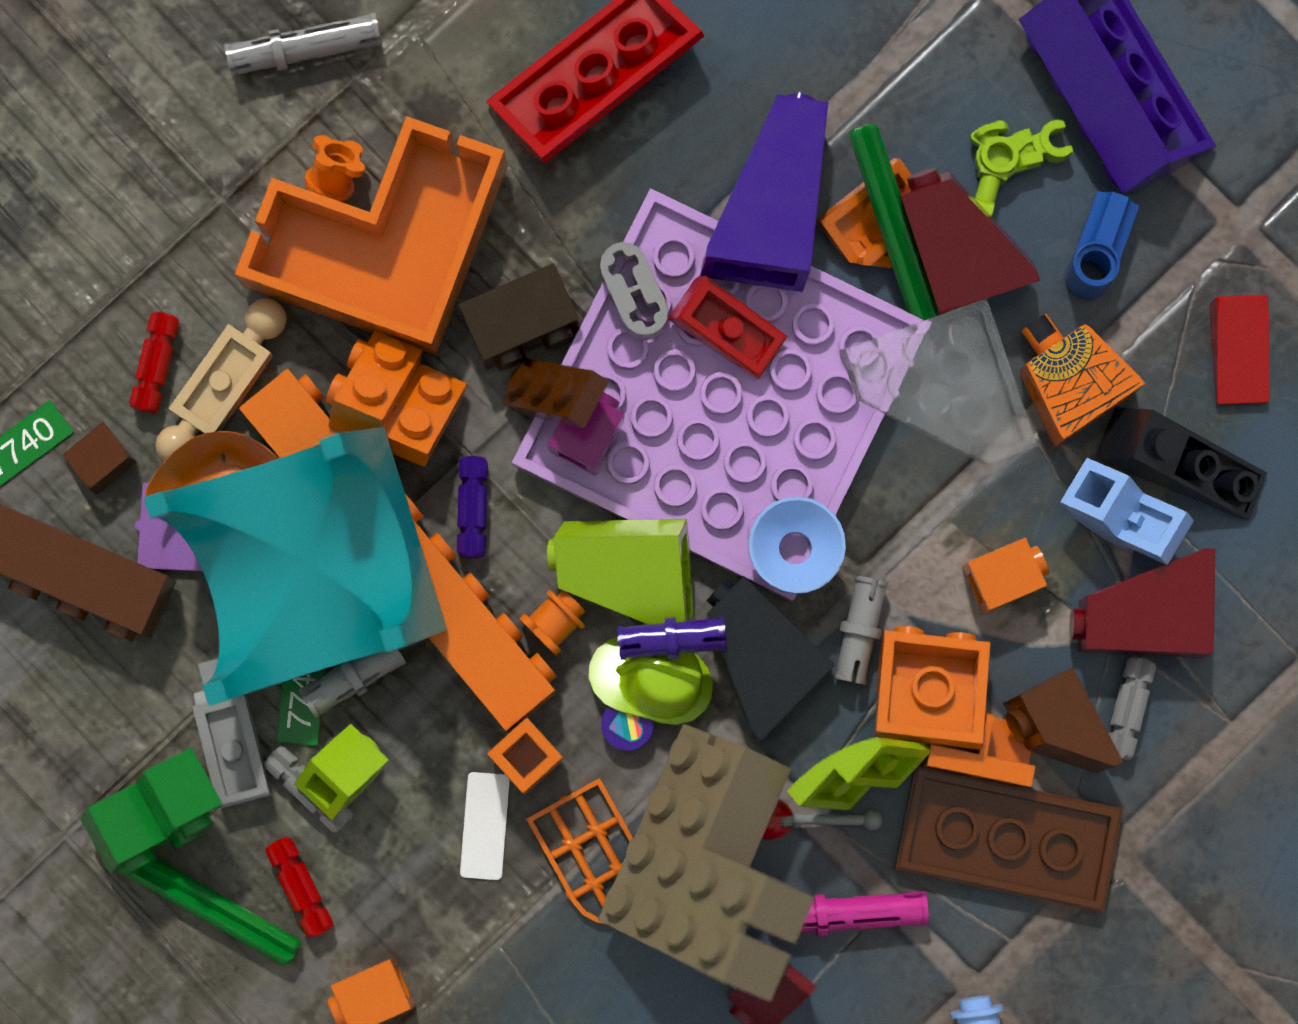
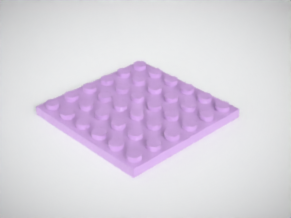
[512,188,929,603]

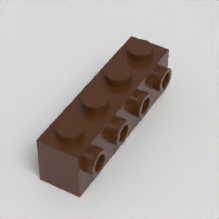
[0,504,177,642]

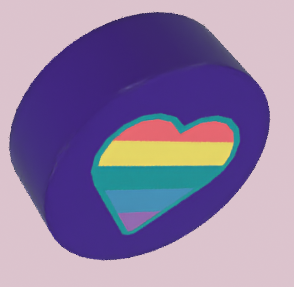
[601,707,654,751]

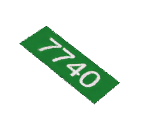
[0,400,74,486]
[276,668,326,746]

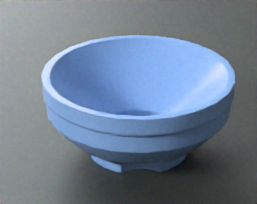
[748,497,846,594]

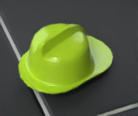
[588,637,713,725]

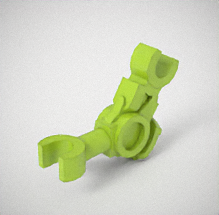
[969,120,1073,216]

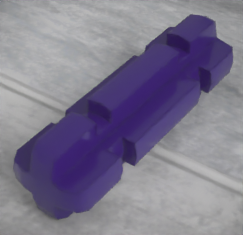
[456,456,488,559]

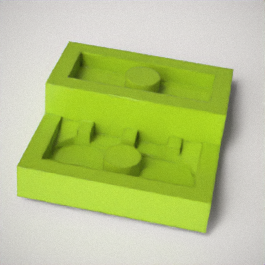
[787,738,931,810]

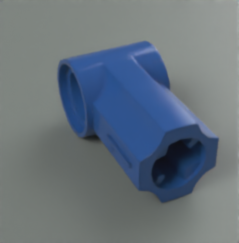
[1065,191,1139,300]

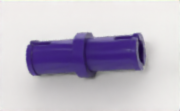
[617,616,727,660]

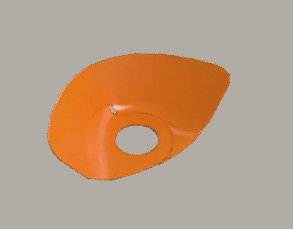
[145,431,279,497]

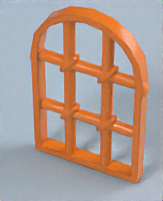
[526,778,633,923]

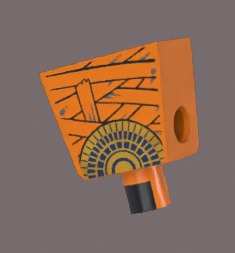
[1020,314,1145,447]

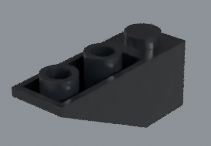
[1096,407,1267,520]

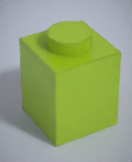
[294,724,389,821]

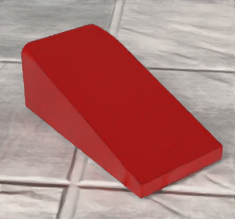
[668,276,788,379]
[1209,295,1269,405]

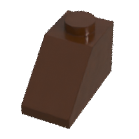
[1003,667,1123,773]

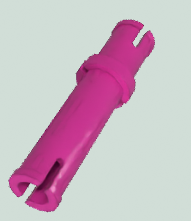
[768,891,929,937]

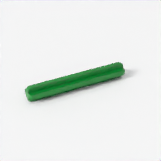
[849,123,939,321]
[118,858,301,966]

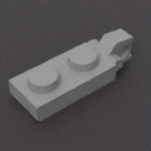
[192,659,272,809]

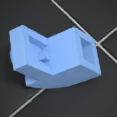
[1060,458,1194,565]

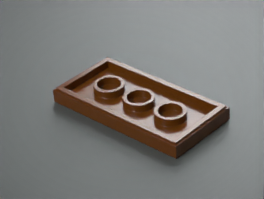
[894,766,1123,913]

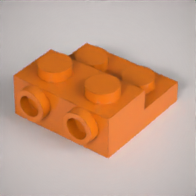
[326,330,467,467]
[874,626,990,750]

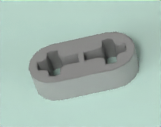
[600,242,668,340]

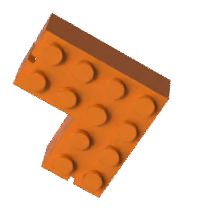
[234,116,507,356]

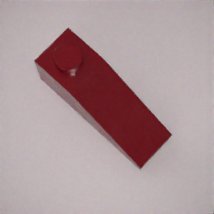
[726,963,816,1024]

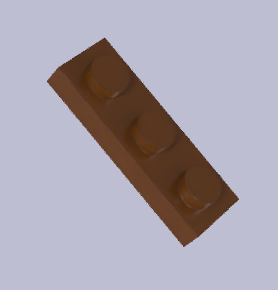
[502,359,609,428]

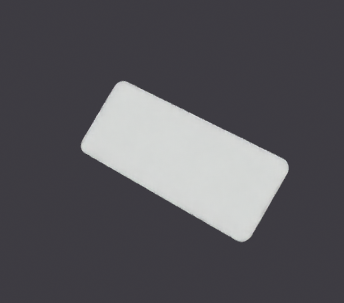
[460,772,510,880]

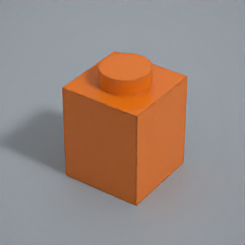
[962,537,1049,615]
[487,718,565,795]
[328,957,416,1024]

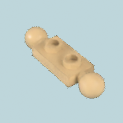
[155,298,287,462]

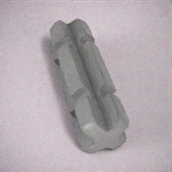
[1108,656,1156,760]
[264,746,354,833]

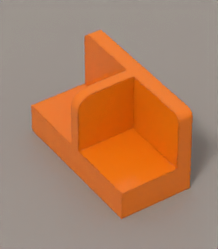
[921,713,1035,788]

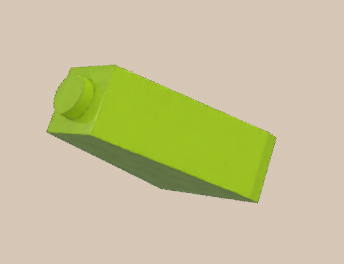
[547,519,695,625]

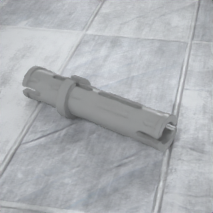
[224,13,382,77]

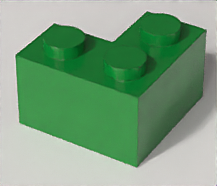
[80,747,223,875]

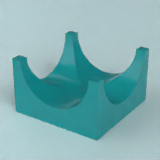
[144,427,447,706]

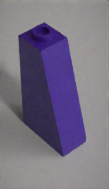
[700,93,828,292]

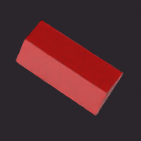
[486,0,705,164]

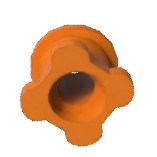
[304,135,365,202]
[519,590,586,656]

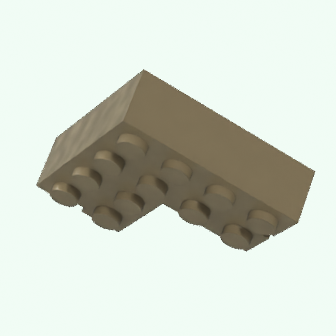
[598,724,815,1002]

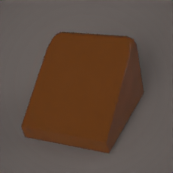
[62,422,137,495]

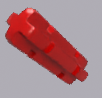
[129,312,179,413]
[265,837,333,938]

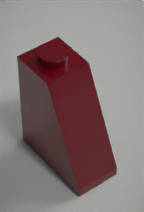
[900,168,1040,314]
[1069,548,1215,658]

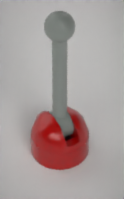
[761,799,883,840]

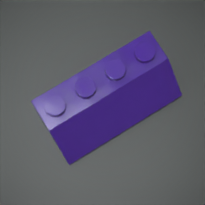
[1019,0,1217,194]

